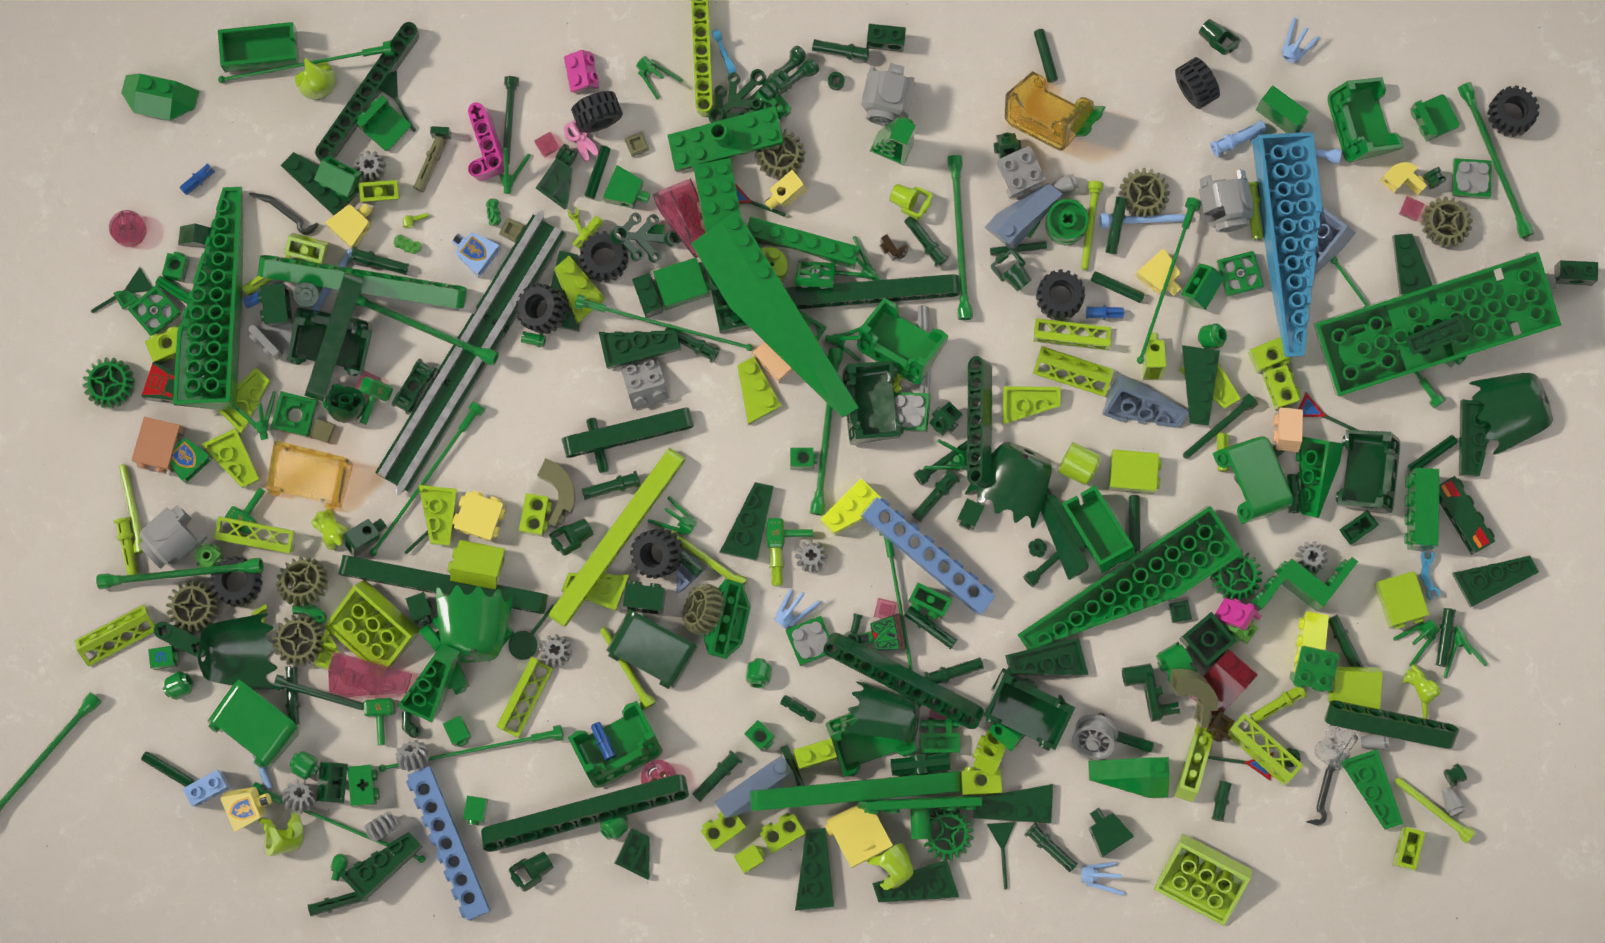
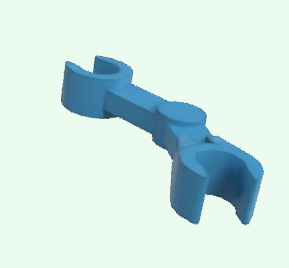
[711,29,736,74]
[1419,550,1440,600]

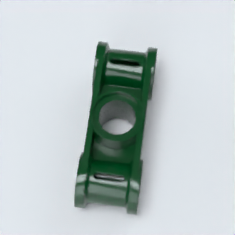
[391,358,437,415]
[154,622,205,658]

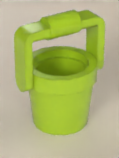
[889,184,932,220]

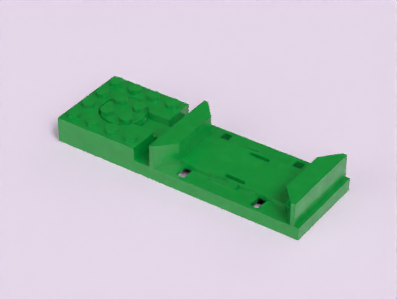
[1313,252,1561,397]

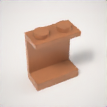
[131,417,186,474]

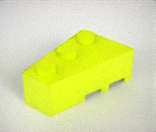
[820,478,881,535]
[1293,611,1329,672]

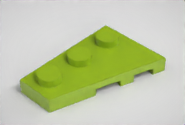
[554,256,606,324]
[737,356,781,425]
[1178,362,1241,409]
[218,367,271,435]
[1002,386,1061,425]
[201,428,260,488]
[418,485,457,547]
[561,573,629,612]

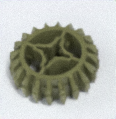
[754,129,805,179]
[1118,168,1170,218]
[1421,196,1473,248]
[276,556,329,608]
[166,580,219,633]
[682,583,724,636]
[272,614,324,667]

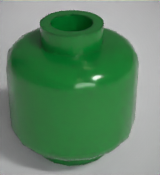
[1198,323,1227,349]
[746,658,772,688]
[163,671,194,700]
[289,751,320,780]
[599,816,628,840]

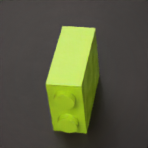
[1108,449,1162,494]
[448,540,505,589]
[1374,571,1429,630]
[1327,667,1382,709]
[793,738,837,771]

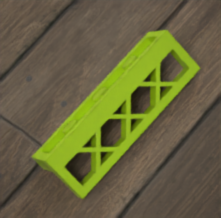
[1033,318,1111,350]
[1033,346,1114,397]
[214,516,295,554]
[75,604,155,667]
[496,657,553,738]
[1228,713,1303,786]

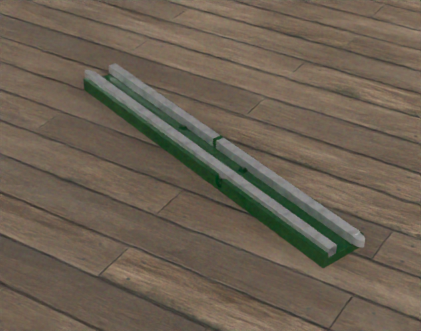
[375,210,566,495]

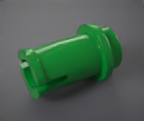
[521,331,546,348]

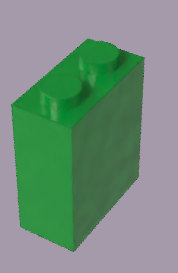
[1256,85,1309,133]
[653,257,711,311]

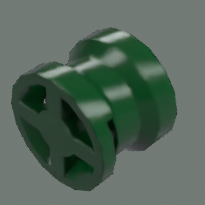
[555,143,578,166]
[1423,167,1447,189]
[1443,763,1467,788]

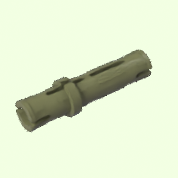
[413,136,446,193]

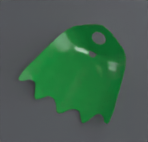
[436,585,513,663]

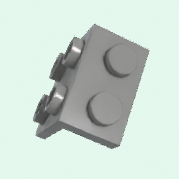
[997,146,1046,199]
[248,322,294,361]
[621,358,669,409]

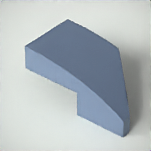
[676,556,705,594]

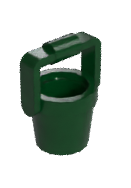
[1199,19,1241,55]
[991,248,1032,292]
[549,518,593,556]
[509,851,554,892]

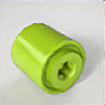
[1057,442,1100,485]

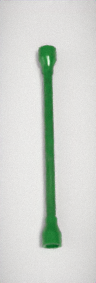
[1457,82,1535,239]
[947,155,973,320]
[355,293,499,366]
[810,348,844,516]
[96,557,264,589]
[0,692,102,812]

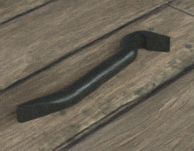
[249,193,319,235]
[1306,753,1344,826]

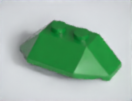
[121,73,199,121]
[703,579,751,659]

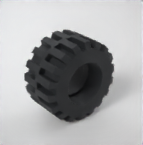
[1175,57,1220,109]
[1487,85,1540,137]
[571,91,623,133]
[579,231,628,283]
[1036,269,1085,321]
[515,283,568,334]
[630,528,684,579]
[210,556,263,607]

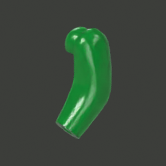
[292,603,327,624]

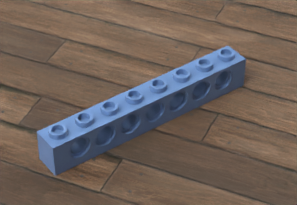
[860,497,996,615]
[406,766,491,921]

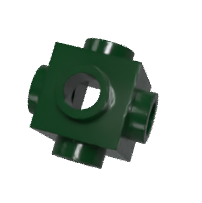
[993,132,1021,159]
[929,401,963,436]

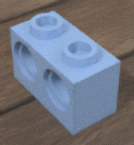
[183,770,230,807]

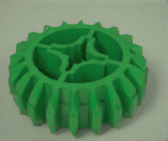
[82,357,135,409]
[1210,550,1262,601]
[922,810,974,861]

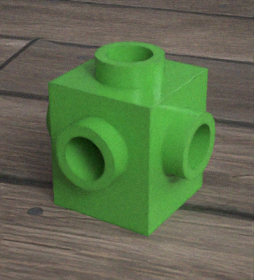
[194,543,224,568]
[1223,619,1258,644]

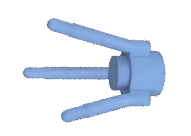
[1281,18,1319,63]
[774,590,821,629]
[1081,862,1125,896]

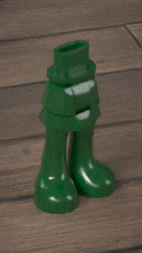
[758,46,819,101]

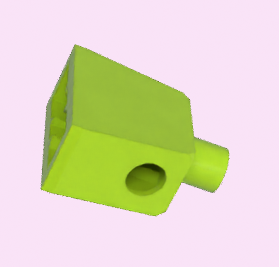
[1142,332,1166,380]

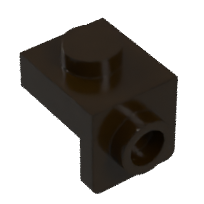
[879,234,909,261]
[1206,711,1234,742]

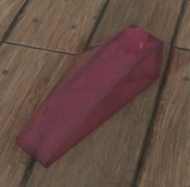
[652,178,705,258]
[328,652,412,697]

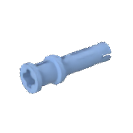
[1210,120,1266,157]

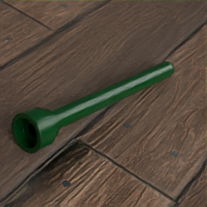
[503,76,519,165]
[1183,393,1258,459]
[913,438,981,486]
[1023,551,1060,588]
[272,674,364,710]

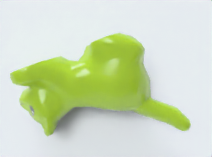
[311,509,349,550]
[1402,664,1441,719]

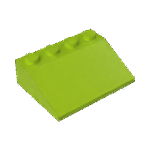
[324,580,420,678]
[1154,833,1253,926]

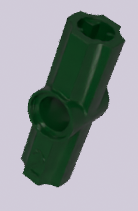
[890,753,950,776]

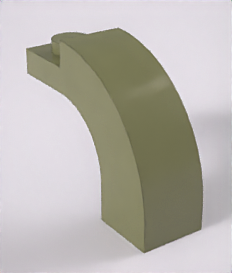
[537,458,576,529]
[1170,669,1218,728]

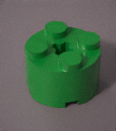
[1156,642,1198,684]

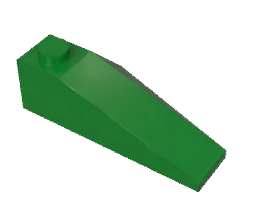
[1296,436,1343,518]
[1088,757,1170,798]

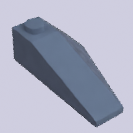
[985,183,1063,249]
[1314,207,1356,275]
[1103,373,1189,428]
[715,755,797,818]

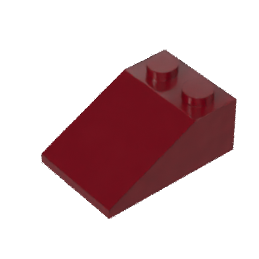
[1189,649,1258,716]

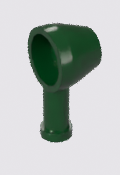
[844,613,863,644]

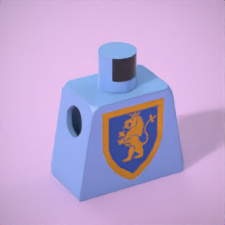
[452,232,501,278]

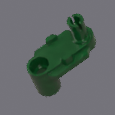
[1122,663,1180,722]

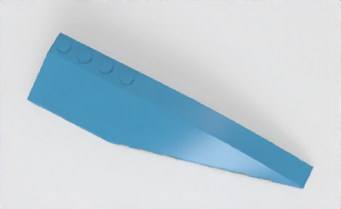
[1252,132,1322,358]

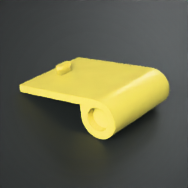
[824,804,893,868]

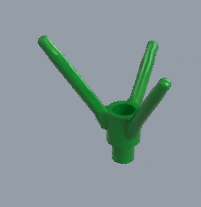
[493,147,531,194]
[835,236,881,280]
[825,327,861,362]
[236,391,276,440]
[1443,626,1487,678]

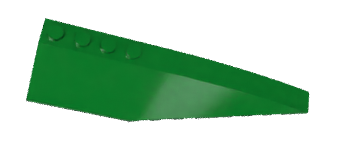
[173,187,243,410]
[691,211,858,418]
[1017,505,1243,650]

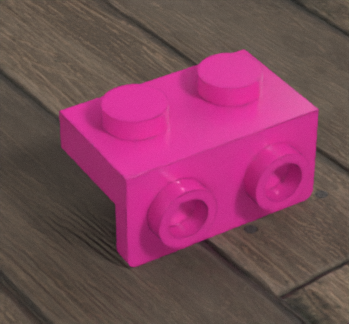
[564,50,599,93]
[1215,598,1262,631]

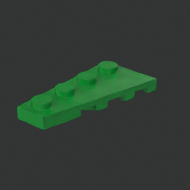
[1340,749,1403,830]

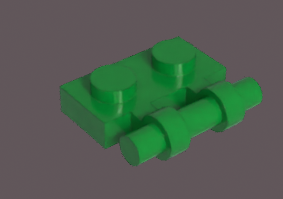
[920,718,960,753]

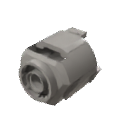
[861,63,916,126]
[1199,170,1254,233]
[138,505,208,569]

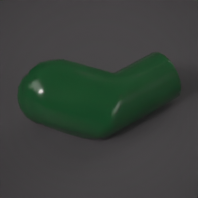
[402,712,421,738]

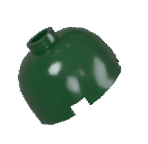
[326,386,365,423]

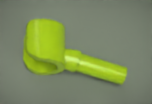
[567,207,583,234]
[403,213,429,228]

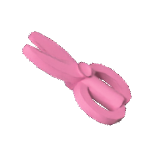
[563,120,598,162]

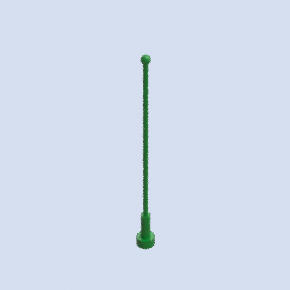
[218,40,394,83]
[1137,197,1201,364]
[1330,257,1446,409]
[574,294,753,351]
[370,401,485,556]
[879,532,922,709]
[378,725,564,772]
[252,782,426,863]

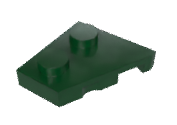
[535,157,573,210]
[614,828,650,880]

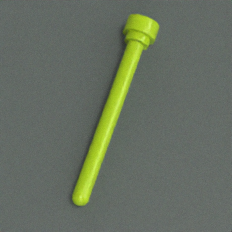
[1081,181,1104,271]
[119,464,144,554]
[671,531,748,585]
[600,627,656,710]
[1394,777,1476,843]

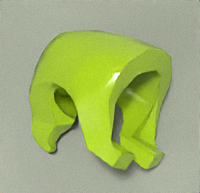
[295,58,336,100]
[258,813,303,856]
[867,843,914,890]

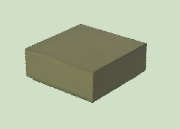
[624,132,649,157]
[499,218,525,243]
[309,418,335,443]

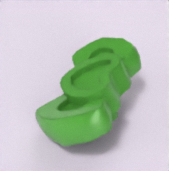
[393,235,421,254]

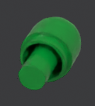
[330,854,348,882]

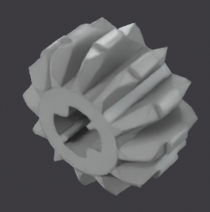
[354,150,387,182]
[795,540,828,573]
[1295,541,1328,574]
[539,634,572,667]
[396,740,430,772]
[282,780,316,814]
[364,812,399,842]

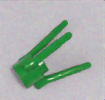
[636,56,683,99]
[924,439,967,471]
[648,496,697,535]
[1393,620,1439,667]

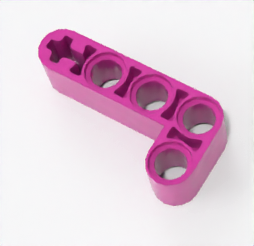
[468,102,504,181]

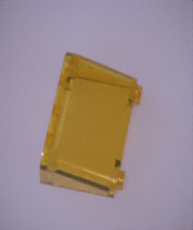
[1004,71,1094,151]
[266,441,353,510]

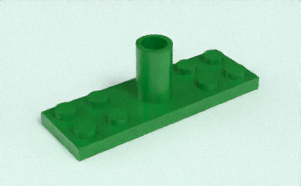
[667,106,784,172]
[858,796,982,839]

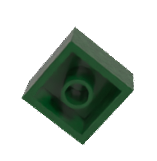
[258,283,293,327]
[623,581,666,615]
[1179,612,1237,668]

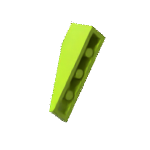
[1174,723,1213,802]

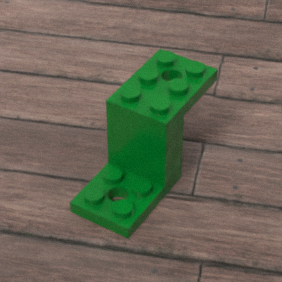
[1251,557,1359,612]

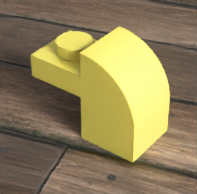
[1380,162,1427,195]

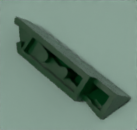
[1041,488,1089,580]

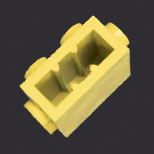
[452,490,507,542]

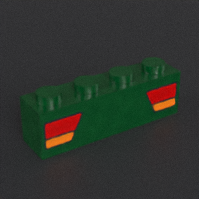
[1439,476,1496,555]

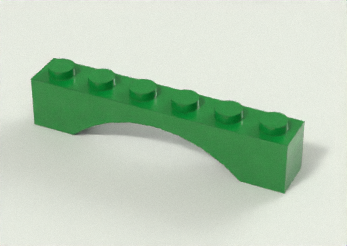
[747,216,860,270]

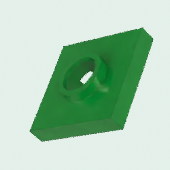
[270,391,319,438]

